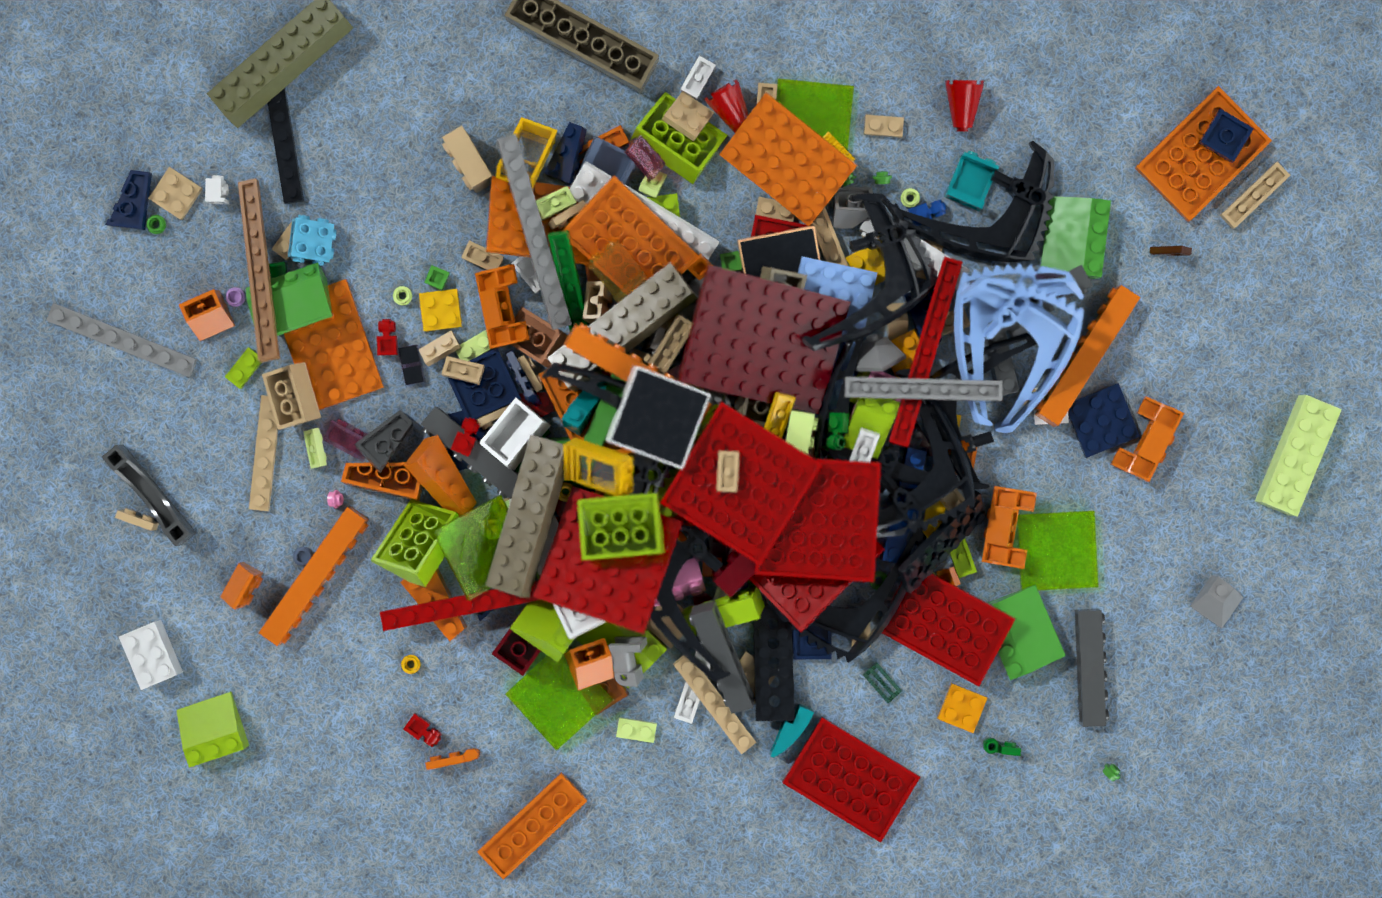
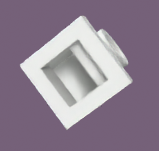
[205,175,229,205]

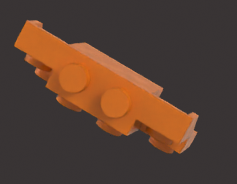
[475,264,529,349]
[1110,396,1184,482]
[982,486,1037,569]

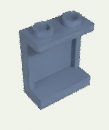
[578,136,639,186]

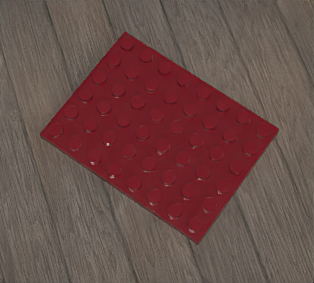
[678,264,851,414]

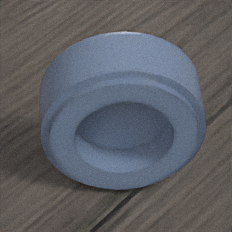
[293,547,313,566]

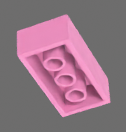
[654,558,706,606]

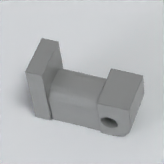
[609,637,647,687]

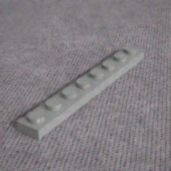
[46,303,197,377]
[844,377,1002,401]

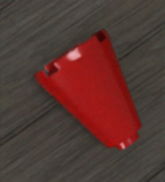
[704,79,749,133]
[945,80,984,132]

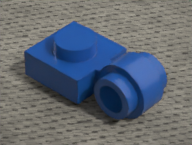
[908,199,947,226]

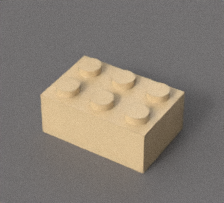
[442,126,493,193]
[262,362,321,430]

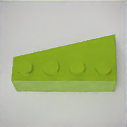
[682,586,765,636]

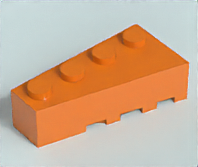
[404,435,477,518]
[341,462,423,501]
[400,568,467,641]

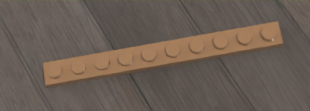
[238,178,280,363]

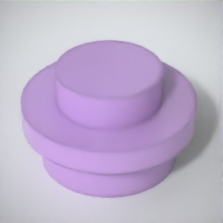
[226,287,245,307]

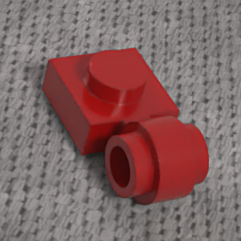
[377,319,398,356]
[451,417,480,457]
[403,713,442,747]

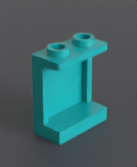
[944,151,1000,211]

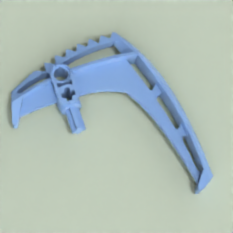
[954,263,1083,426]
[961,276,1084,433]

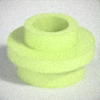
[900,188,920,208]
[393,286,412,306]

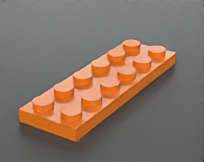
[477,772,588,880]

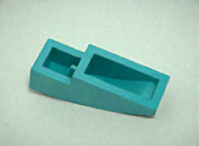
[770,704,814,758]

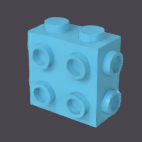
[288,215,336,266]

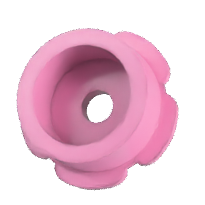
[327,490,344,509]

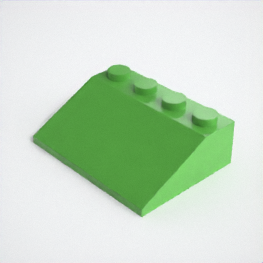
[1040,196,1111,279]
[246,262,333,336]
[988,584,1066,680]

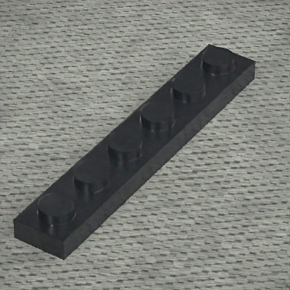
[267,88,304,204]

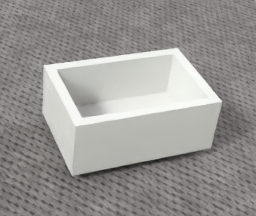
[479,398,551,470]
[119,620,183,690]

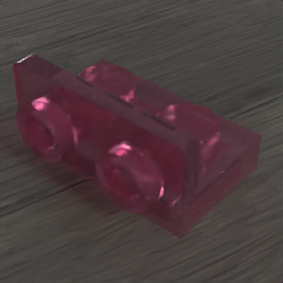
[625,135,666,180]
[323,418,365,458]

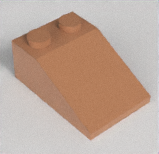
[511,307,568,368]

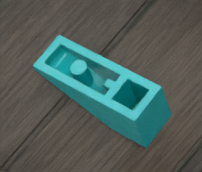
[561,382,607,436]

